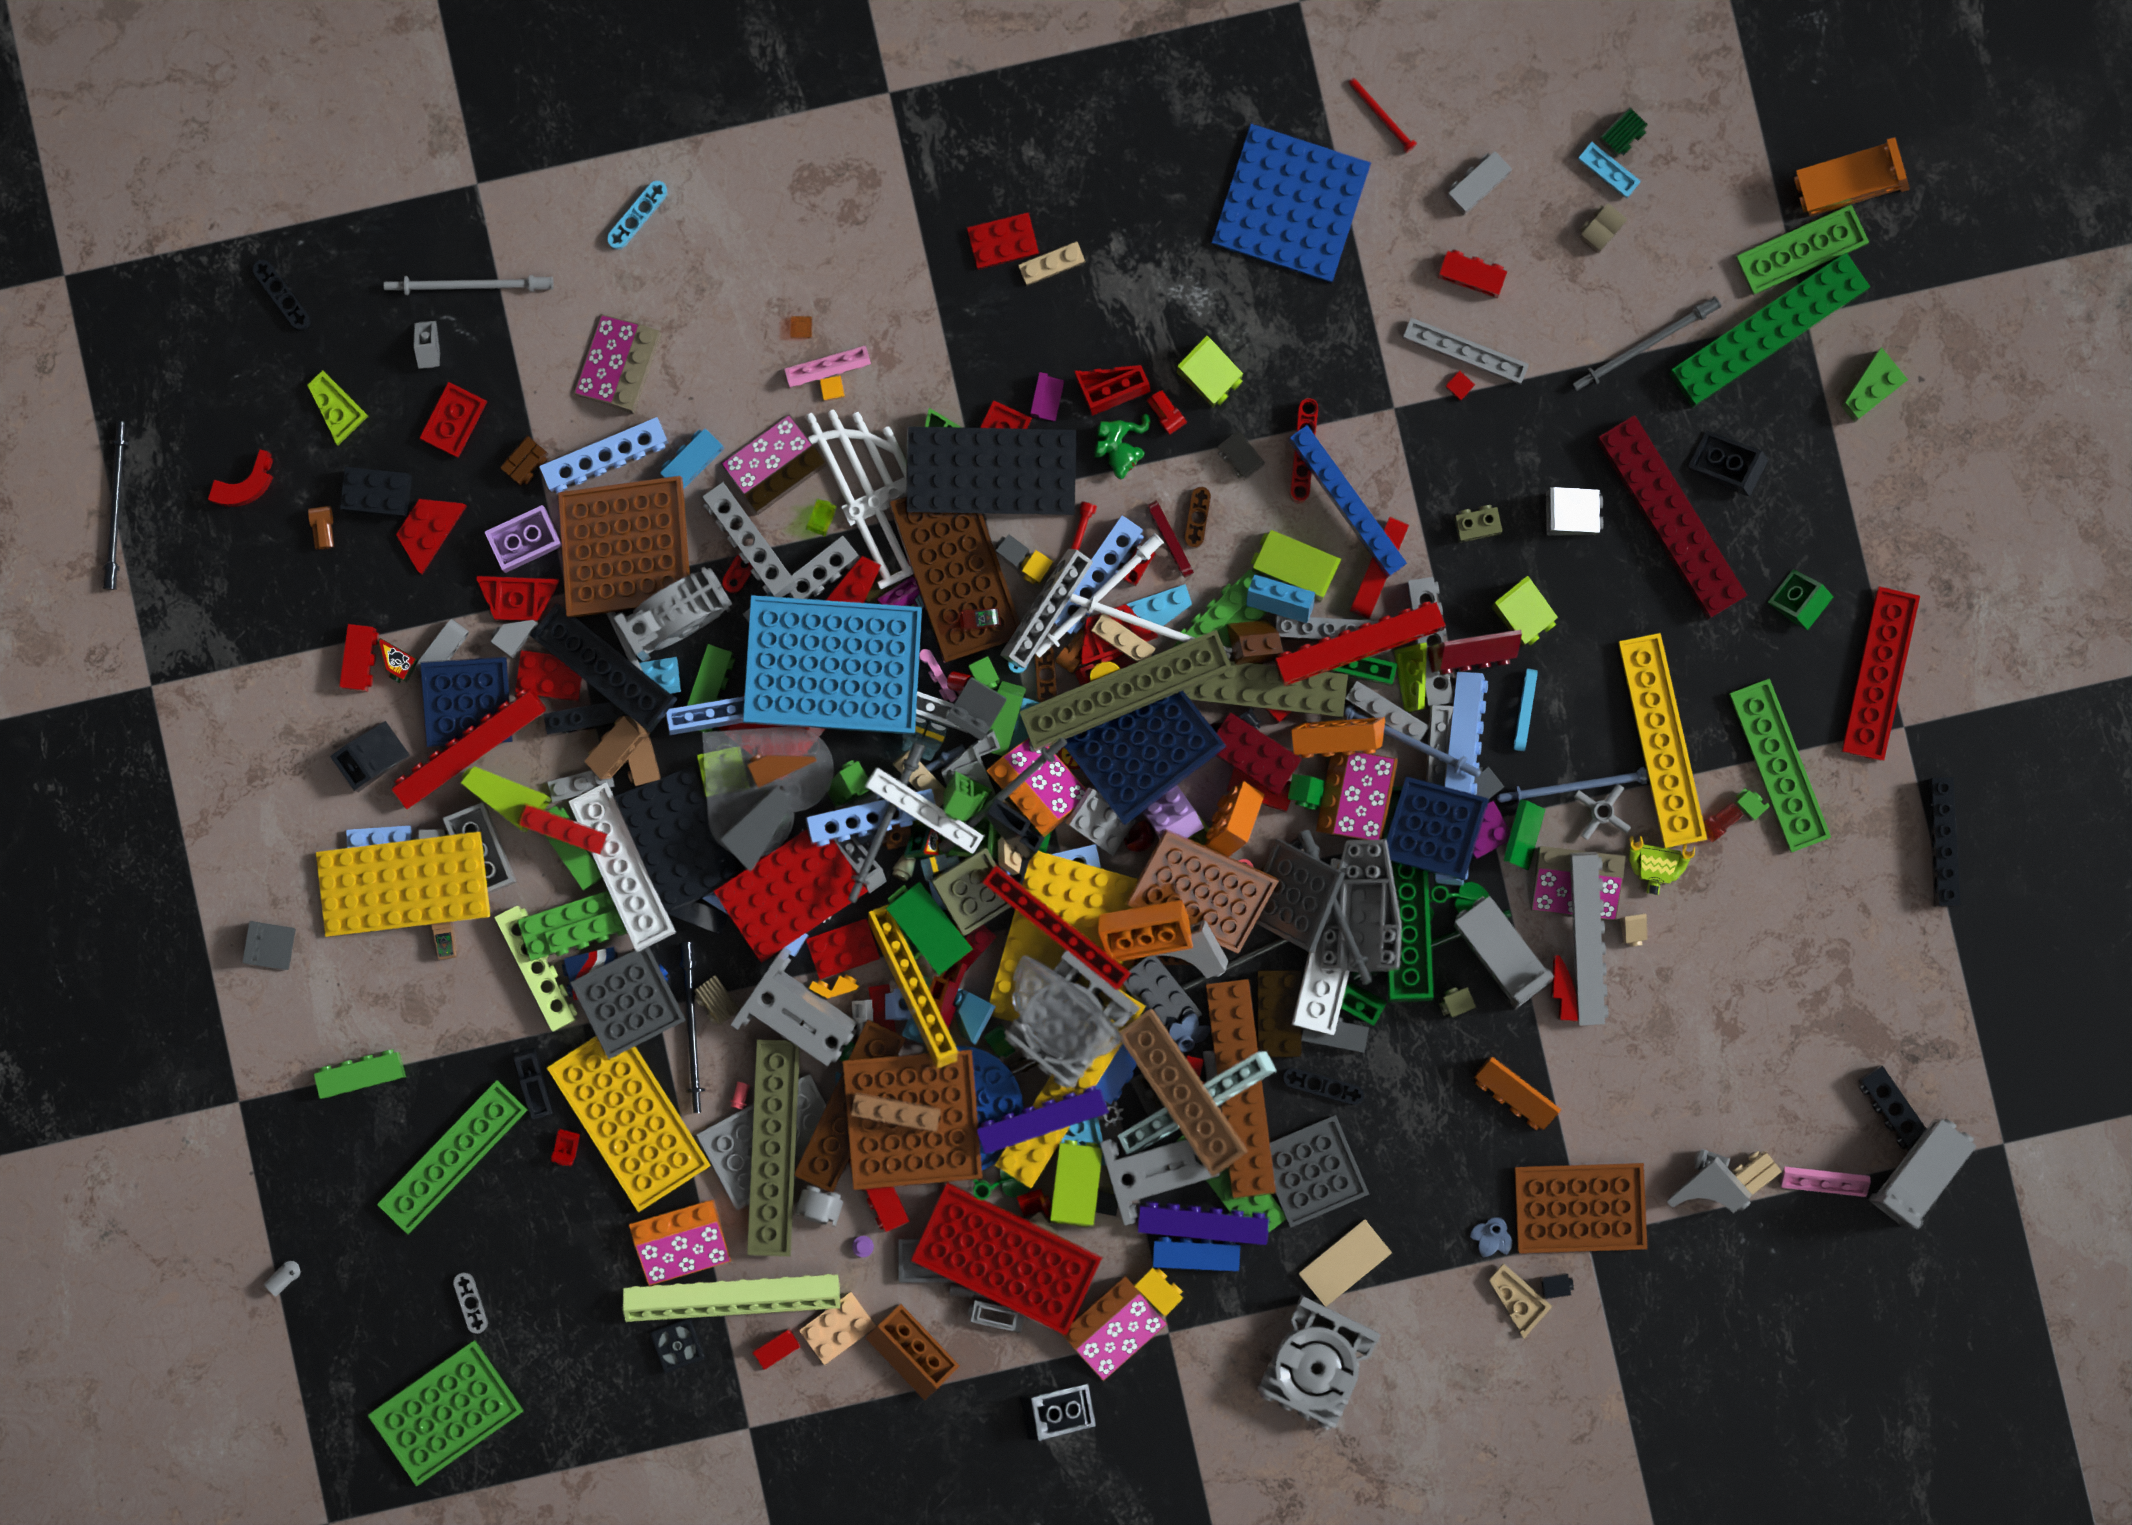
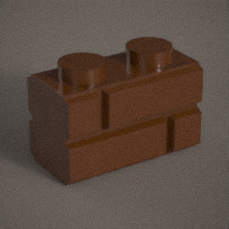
[500,435,548,486]

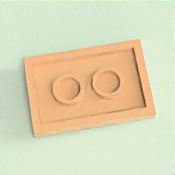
[799,1292,877,1365]

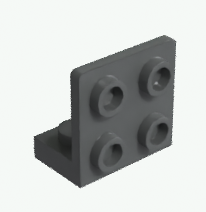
[945,677,1007,741]
[242,921,296,970]

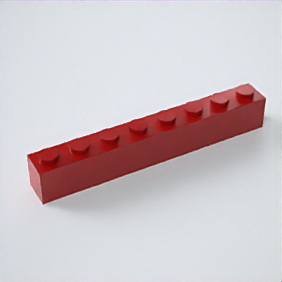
[1275,601,1446,687]
[392,688,546,809]
[982,866,1131,990]

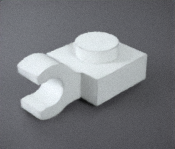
[852,1000,873,1037]

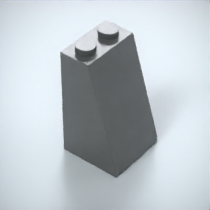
[719,785,792,871]

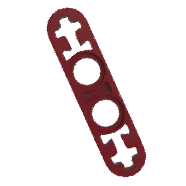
[1147,500,1194,578]

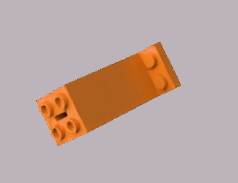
[1794,137,1909,216]

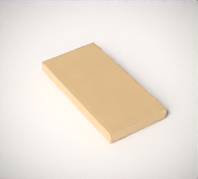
[1298,1219,1392,1307]

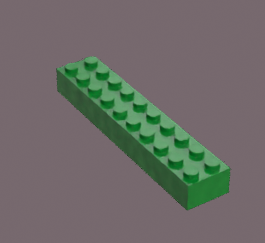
[1669,252,1870,408]
[1382,786,1433,1002]

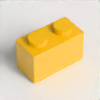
[1134,1267,1183,1316]

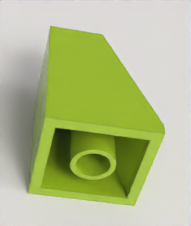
[1177,336,1243,407]
[1491,576,1558,646]

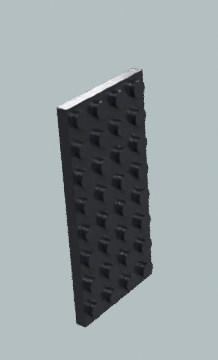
[906,426,1076,515]

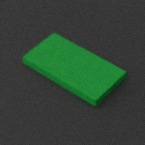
[886,882,973,976]

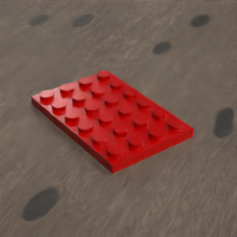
[714,827,868,963]

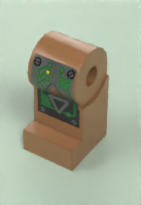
[431,922,457,960]

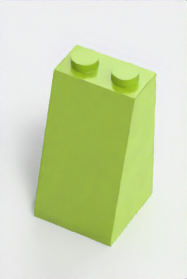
[1251,530,1341,602]
[461,766,552,833]
[1050,1140,1102,1228]

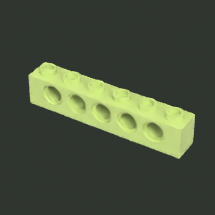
[494,906,578,1032]

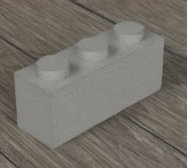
[1447,151,1512,215]

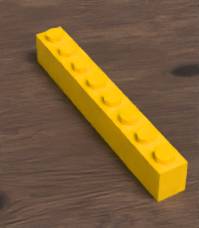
[868,904,958,1069]

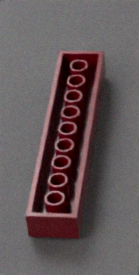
[1596,415,1747,620]

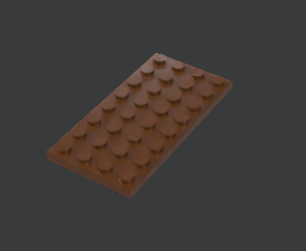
[889,497,1020,663]

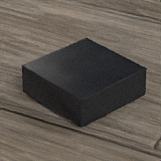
[1095,1191,1118,1216]

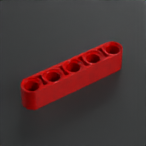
[1290,398,1318,504]
[1350,517,1409,619]

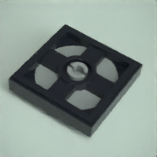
[650,1318,705,1373]

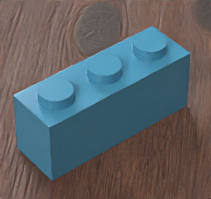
[660,428,725,489]
[1246,574,1315,623]

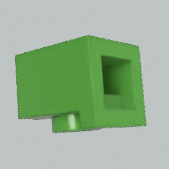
[1735,788,1770,821]

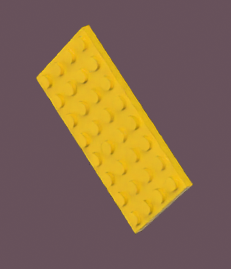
[316,832,491,937]
[547,1036,711,1212]

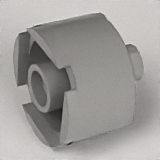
[795,1186,843,1227]

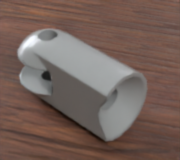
[264,1261,301,1296]

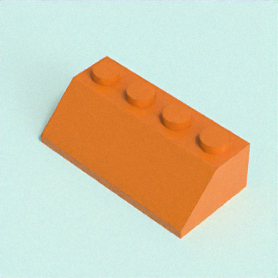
[1291,717,1385,758]
[1098,900,1193,962]
[1473,1057,1561,1131]

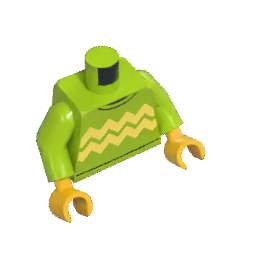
[1629,836,1695,895]

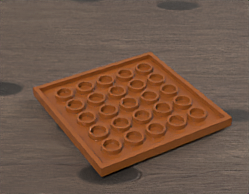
[558,476,690,617]
[843,1049,982,1190]

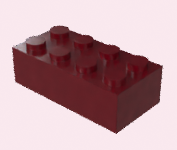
[1215,712,1302,796]

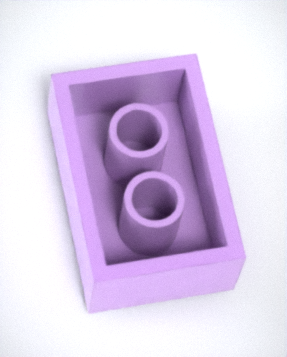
[485,505,562,573]
[1142,785,1204,838]

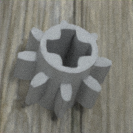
[1098,1102,1123,1127]

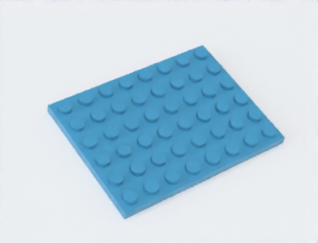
[743,595,922,734]

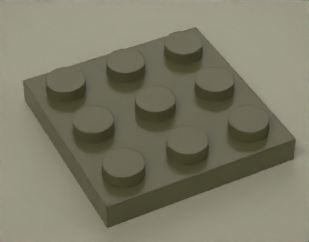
[931,847,1011,936]

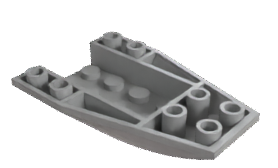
[1321,840,1401,972]

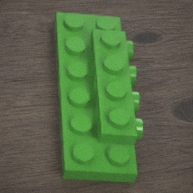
[1172,569,1267,648]
[517,890,628,961]

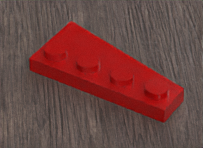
[826,556,882,603]

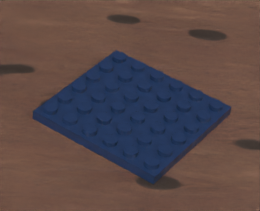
[1064,653,1227,825]

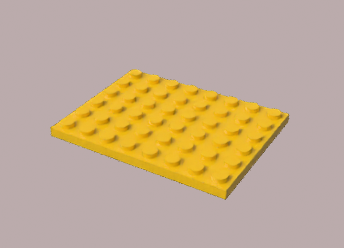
[989,851,1138,1031]

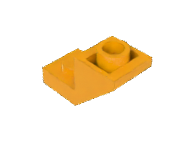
[809,974,859,999]

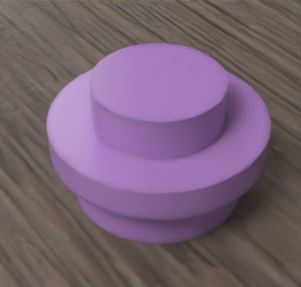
[852,1236,874,1257]

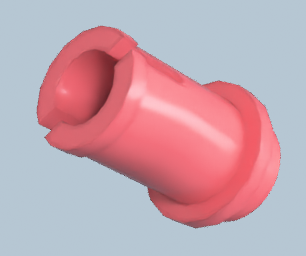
[730,1082,750,1110]

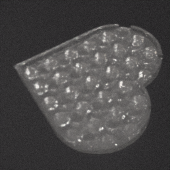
[702,726,834,857]

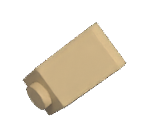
[1620,914,1647,947]

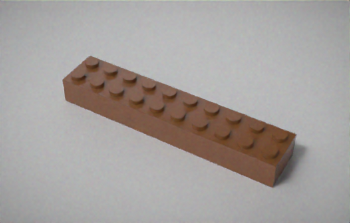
[1206,979,1276,1199]

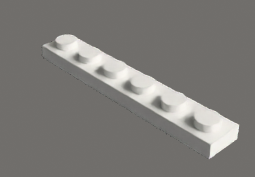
[865,768,984,854]

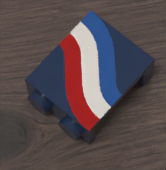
[562,947,618,1001]

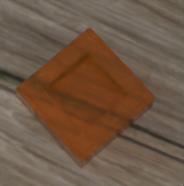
[791,316,813,339]

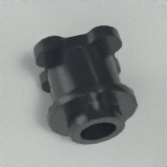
[1239,707,1262,730]

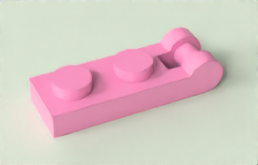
[919,649,958,703]

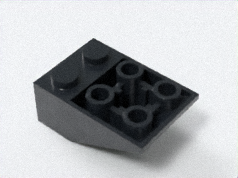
[330,721,410,792]

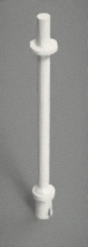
[1035,533,1164,658]
[1070,593,1232,659]

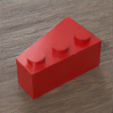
[1074,365,1150,416]

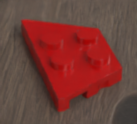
[396,499,467,574]
[477,576,559,622]
[1081,604,1159,665]

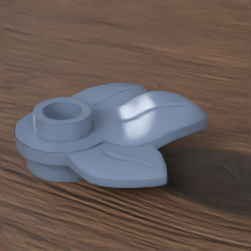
[1169,1014,1211,1052]
[1470,1217,1512,1257]

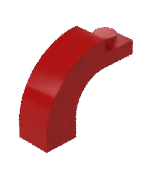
[208,449,273,507]

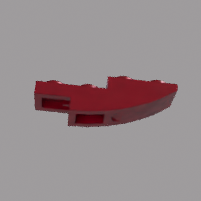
[923,961,968,1041]

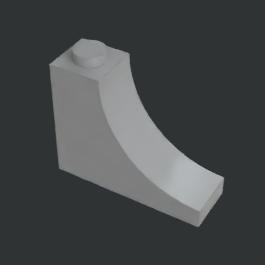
[1156,920,1228,979]
[1667,1156,1752,1213]

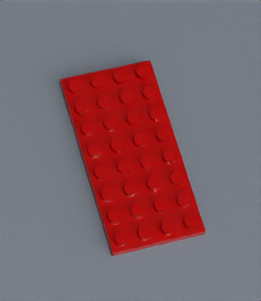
[911,1183,1103,1335]

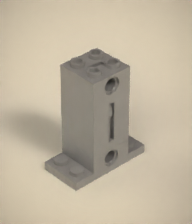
[1454,896,1554,1009]
[731,947,857,1066]
[1868,1118,1976,1229]
[1100,1138,1221,1225]

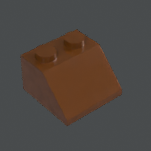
[1227,620,1283,665]

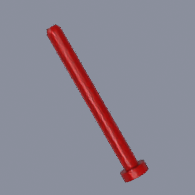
[1349,78,1418,153]

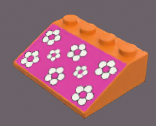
[986,738,1087,837]
[629,1199,731,1286]

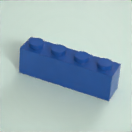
[1096,1044,1137,1104]
[1153,1237,1240,1271]

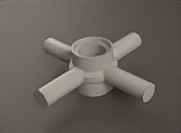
[1574,784,1631,840]

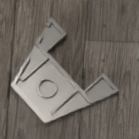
[941,729,1014,806]

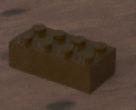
[1257,971,1301,1057]

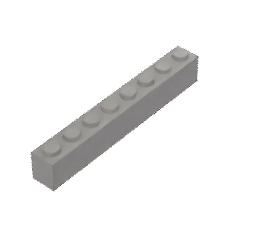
[1570,852,1608,1026]

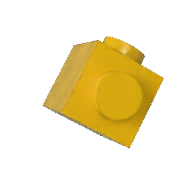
[1021,550,1054,585]

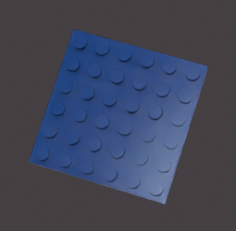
[1212,124,1371,283]

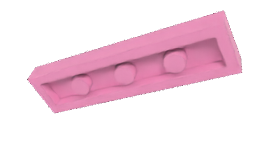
[785,346,871,387]
[1781,1167,1870,1197]

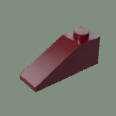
[958,924,997,972]

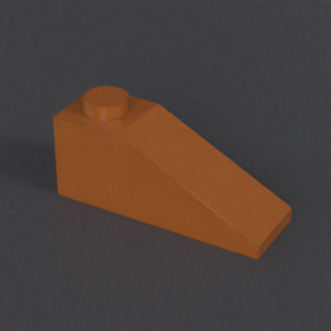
[747,753,817,788]

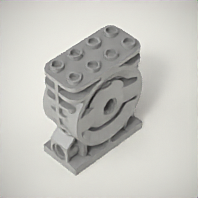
[614,566,732,662]
[1004,951,1140,1088]
[1257,1295,1381,1430]

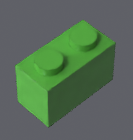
[969,656,1000,690]

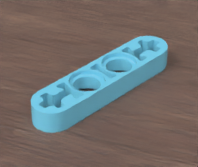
[608,181,668,250]
[1513,669,1538,752]

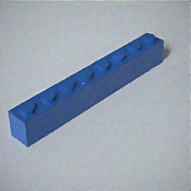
[1288,425,1407,578]

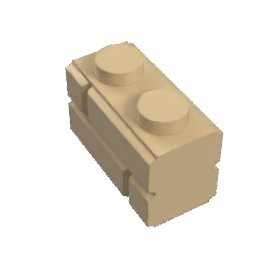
[1732,1151,1782,1195]

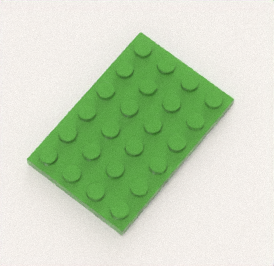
[368,1340,524,1486]

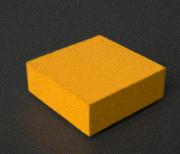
[820,375,845,401]

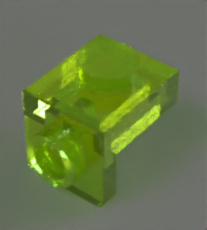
[806,499,836,537]

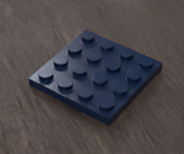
[421,657,513,747]
[1387,777,1489,881]

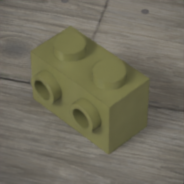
[1454,505,1502,543]
[1439,987,1476,1018]

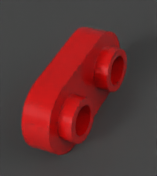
[723,555,753,593]

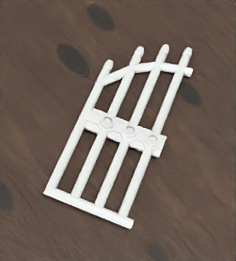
[806,409,913,589]

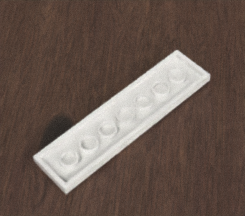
[568,783,676,952]
[1292,858,1349,1035]

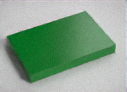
[1503,799,1546,870]

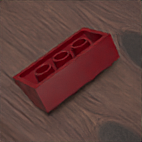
[1427,630,1522,675]

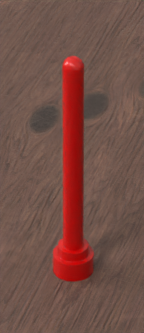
[1070,501,1097,551]

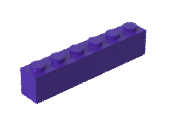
[977,1086,1109,1154]
[1138,1201,1270,1245]

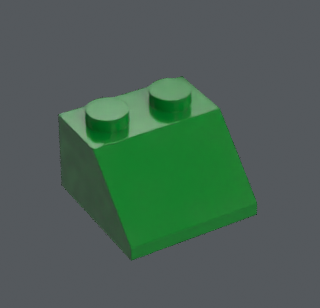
[1768,569,1833,630]

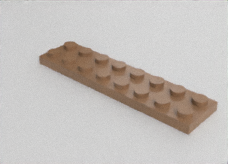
[1117,1009,1248,1177]

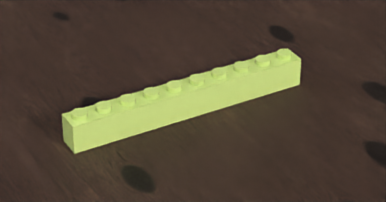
[623,1274,840,1322]

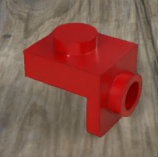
[551,1129,580,1166]
[1017,1189,1052,1218]

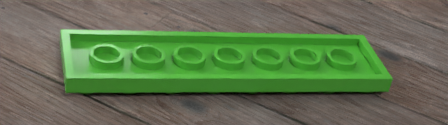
[1729,679,1832,853]
[377,1080,528,1234]

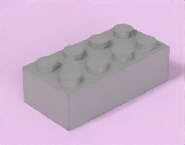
[443,802,517,894]

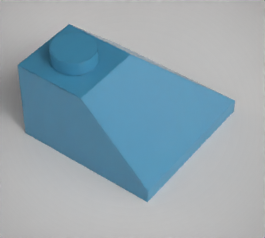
[954,989,996,1044]

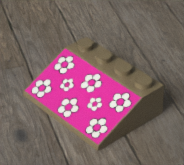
[574,314,662,414]
[1531,846,1626,921]

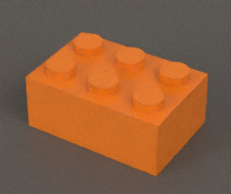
[1205,781,1265,857]

